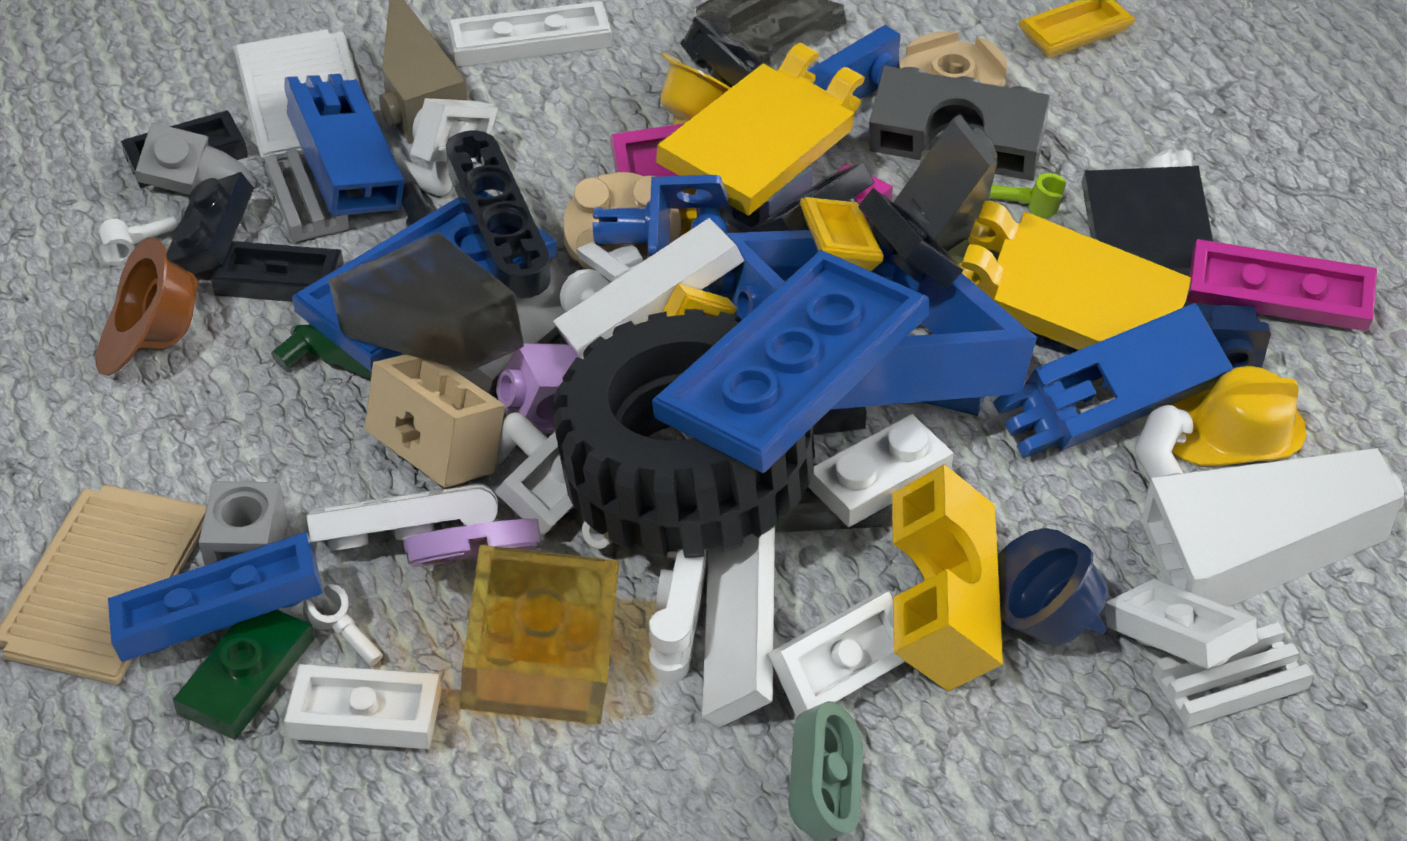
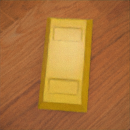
[1019,0,1135,58]
[800,197,884,271]

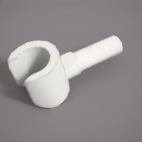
[99,216,178,266]
[303,584,383,667]

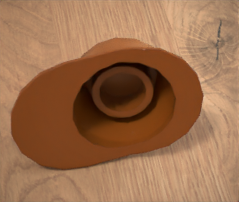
[96,237,198,376]

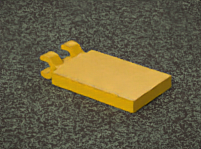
[656,43,865,216]
[959,201,1192,350]

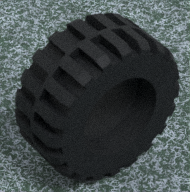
[553,309,815,558]

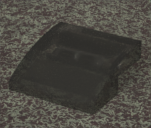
[695,0,847,66]

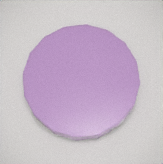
[403,518,541,567]

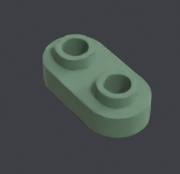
[788,701,863,841]

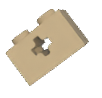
[364,350,506,488]

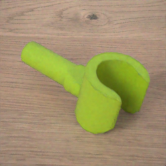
[989,173,1066,218]

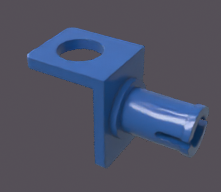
[592,175,729,256]

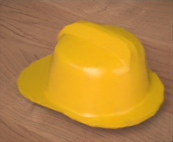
[660,52,731,125]
[1172,366,1307,466]

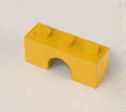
[892,464,1003,691]

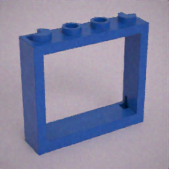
[708,230,1037,409]

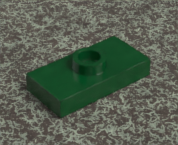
[172,610,314,740]

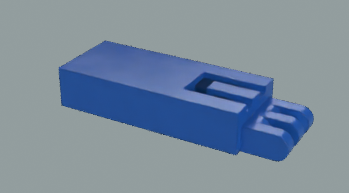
[284,73,404,216]
[993,302,1234,458]

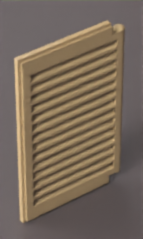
[0,484,207,685]

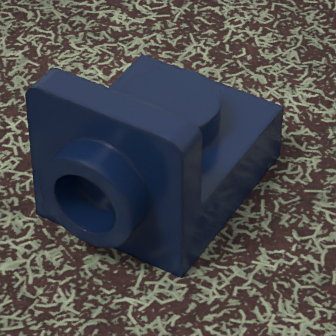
[1197,304,1271,368]

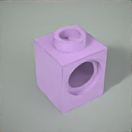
[496,343,579,434]

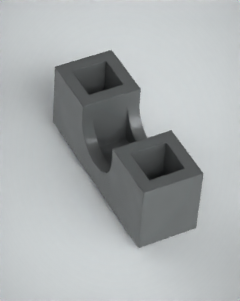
[869,66,1050,181]

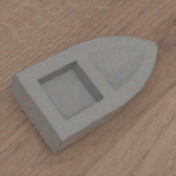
[136,122,257,195]

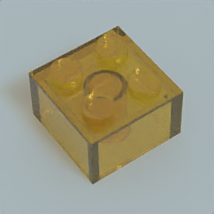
[460,545,619,725]

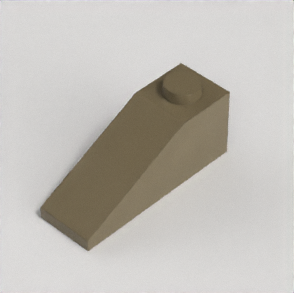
[379,0,468,144]

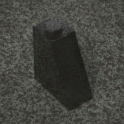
[328,232,524,372]

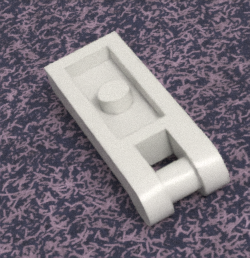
[306,484,498,550]
[648,549,709,683]

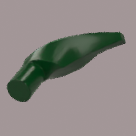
[271,324,372,378]

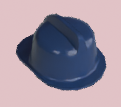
[997,528,1108,646]

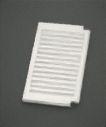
[233,29,362,162]

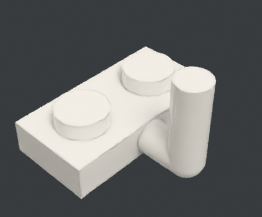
[394,98,498,196]
[495,412,573,538]

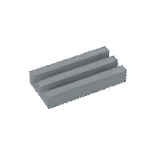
[264,149,349,242]

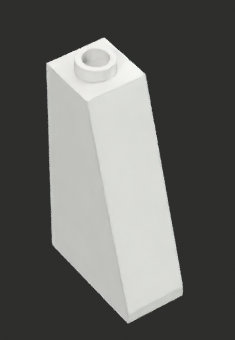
[1141,448,1404,607]

